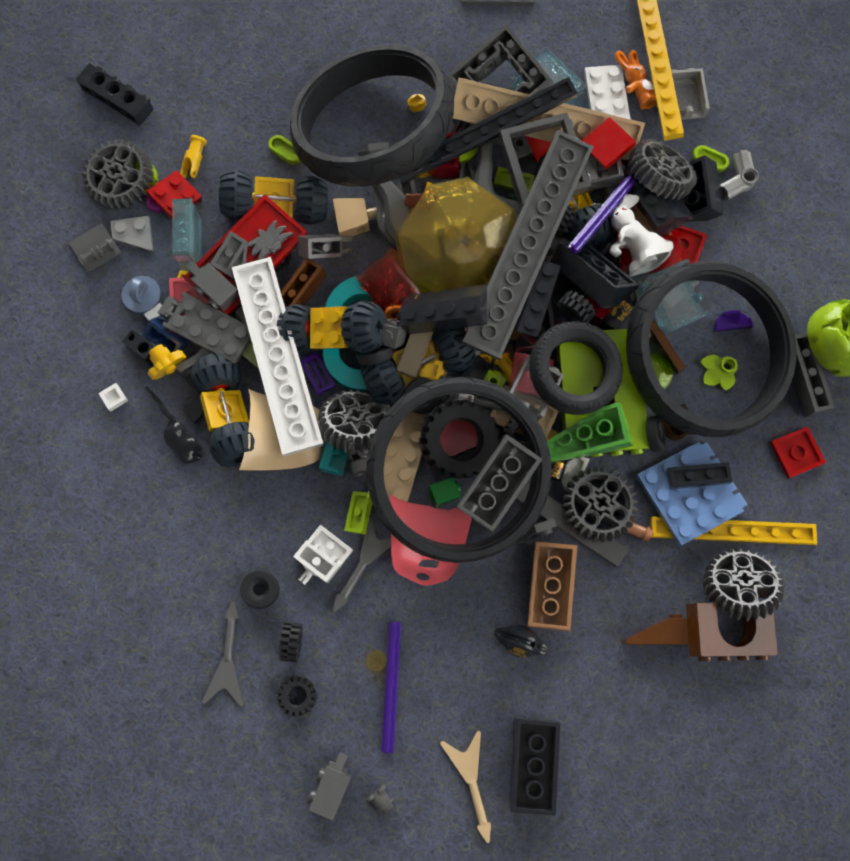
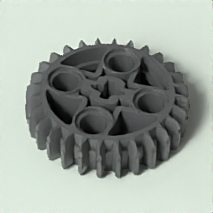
[81,139,154,210]
[628,139,697,201]
[318,389,390,454]
[561,466,639,543]
[703,548,785,622]

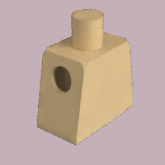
[333,198,377,236]

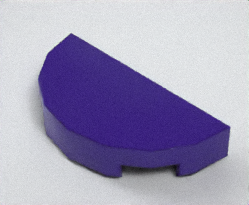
[714,310,754,332]

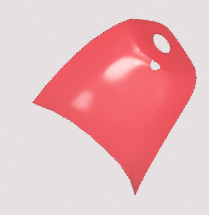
[390,494,472,586]

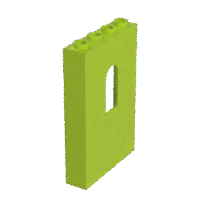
[556,329,649,458]

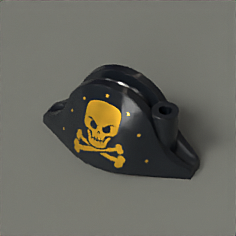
[494,625,548,657]

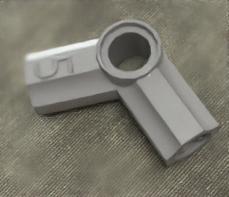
[720,150,759,201]

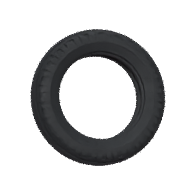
[529,321,623,415]

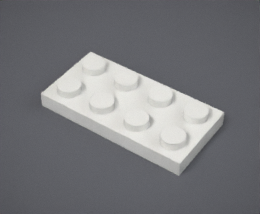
[584,65,630,119]

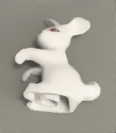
[590,194,673,277]

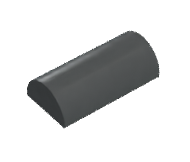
[457,434,542,532]

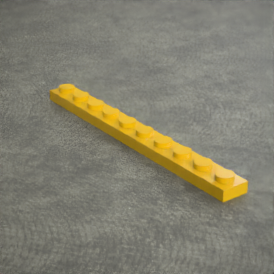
[636,0,684,141]

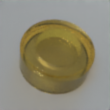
[366,650,387,672]

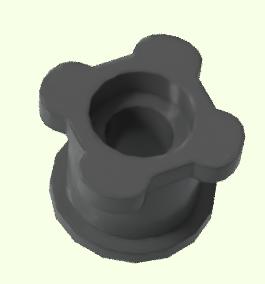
[366,784,394,815]

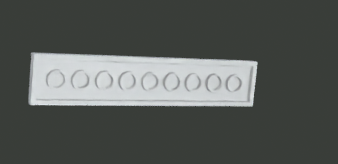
[232,257,324,457]

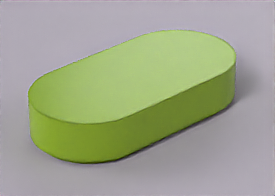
[268,135,301,165]
[692,145,729,173]

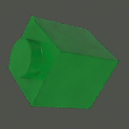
[428,478,461,508]

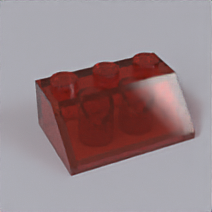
[356,253,421,319]

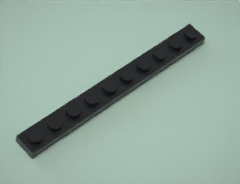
[399,76,578,185]

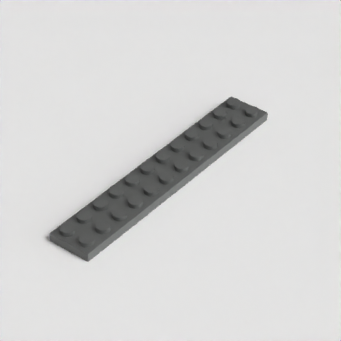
[462,130,593,360]

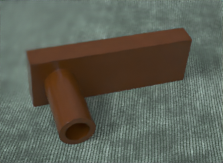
[649,318,686,375]

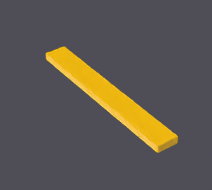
[650,517,817,545]

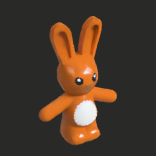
[615,50,657,110]

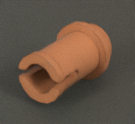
[627,521,653,542]

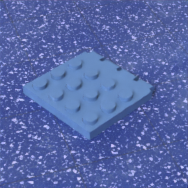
[636,442,748,547]

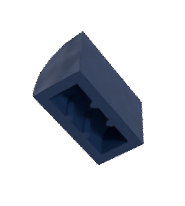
[141,316,191,353]

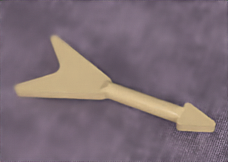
[440,731,491,843]

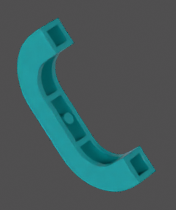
[323,275,375,394]

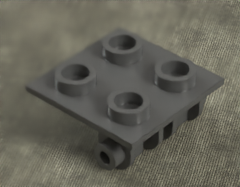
[69,223,121,273]

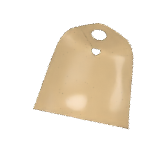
[239,389,326,470]

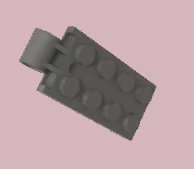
[157,292,251,364]

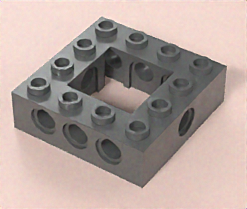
[447,24,554,95]

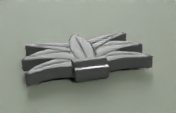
[248,220,294,260]

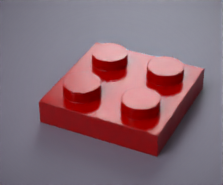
[147,170,202,221]

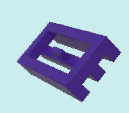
[300,352,336,396]

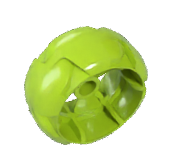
[807,299,850,377]

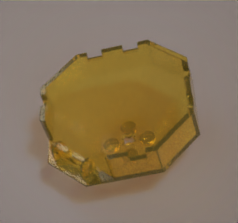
[395,177,516,292]

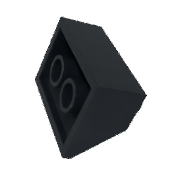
[682,155,724,222]

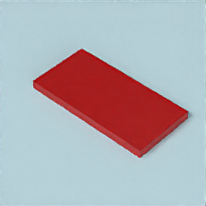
[183,194,308,316]

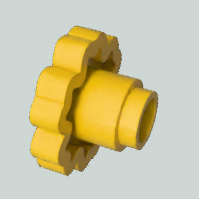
[147,344,187,380]

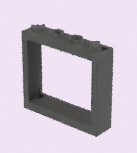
[498,113,592,211]

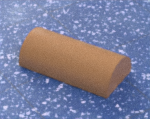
[527,541,577,631]

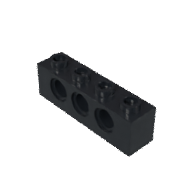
[76,63,154,126]

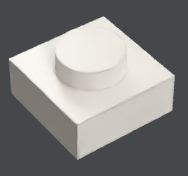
[98,383,128,411]

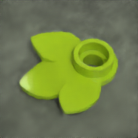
[700,355,738,391]

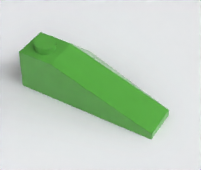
[547,402,634,463]

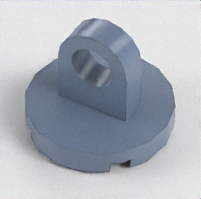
[121,276,162,315]

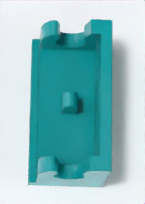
[319,442,348,476]

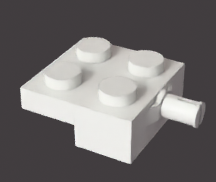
[293,525,353,585]

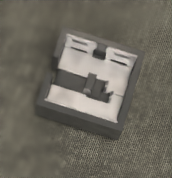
[585,155,624,192]

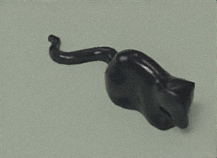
[145,386,202,464]

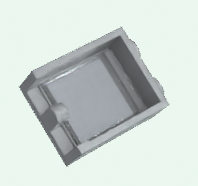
[671,68,710,120]
[508,355,564,421]

